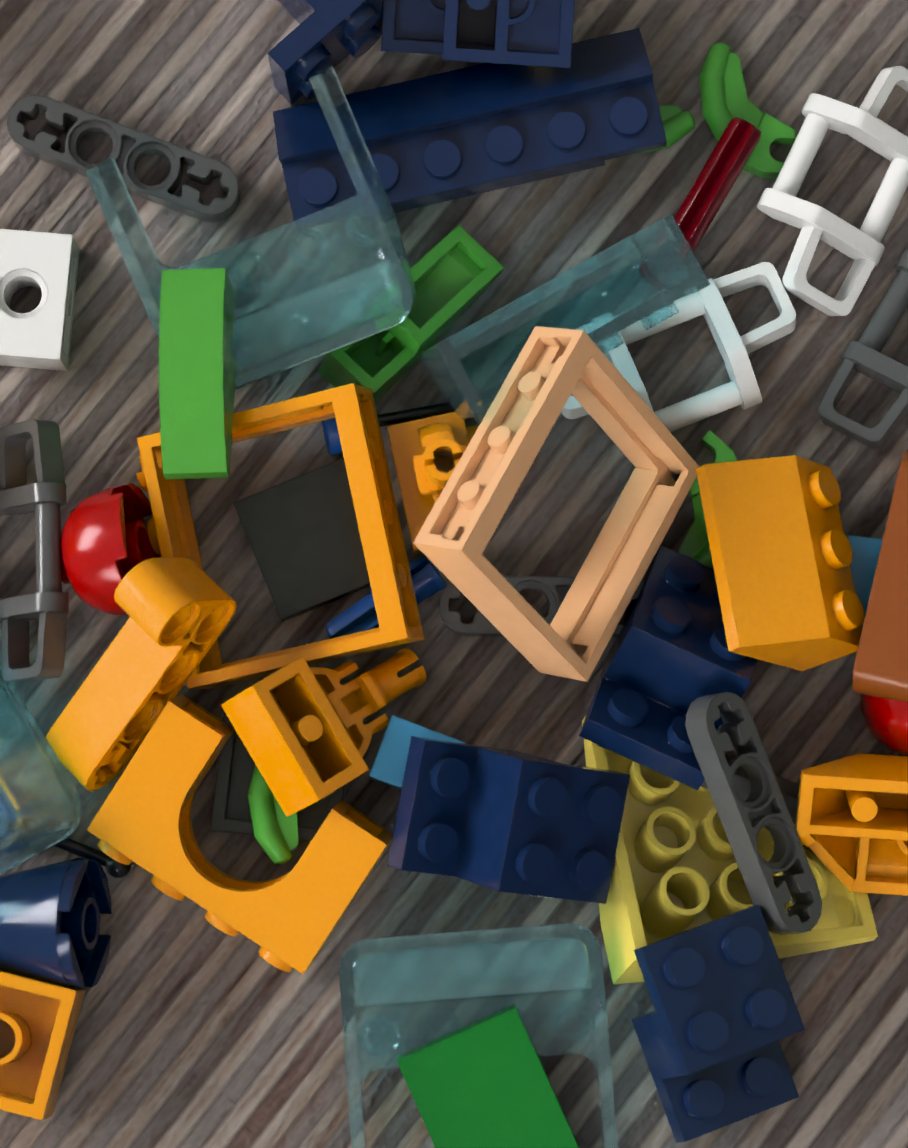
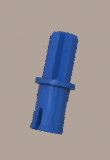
[325,553,447,639]

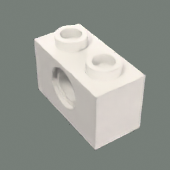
[0,229,80,371]

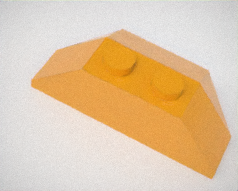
[795,753,908,896]

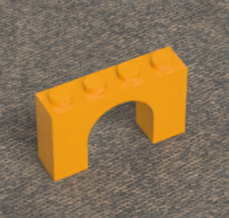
[87,694,393,974]

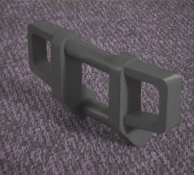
[818,250,908,449]
[0,419,69,682]

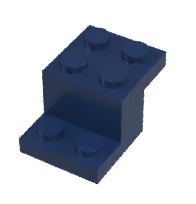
[268,0,383,105]
[381,0,575,68]
[579,545,758,790]
[388,736,630,904]
[632,904,805,1143]

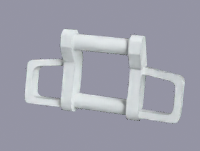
[757,66,908,316]
[561,262,796,432]

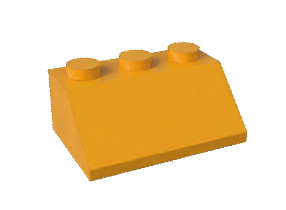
[695,455,865,671]

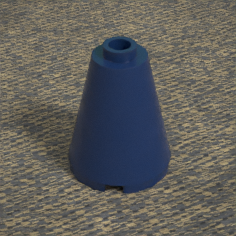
[0,858,112,989]

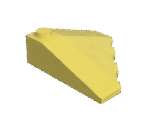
[582,716,878,985]

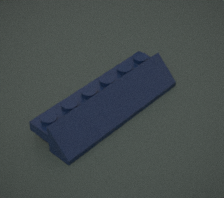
[273,28,667,230]

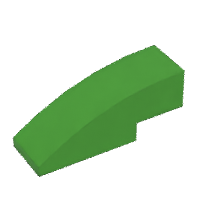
[318,225,504,403]
[159,268,237,480]

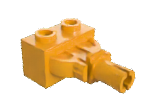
[387,410,478,558]
[221,648,427,817]

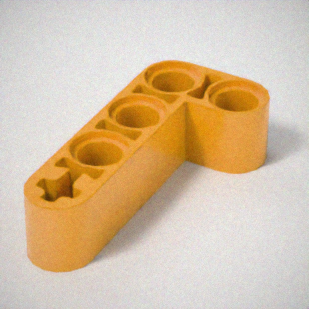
[44,557,237,792]

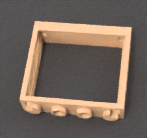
[413,326,699,682]

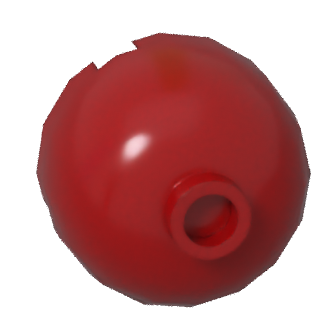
[61,483,161,615]

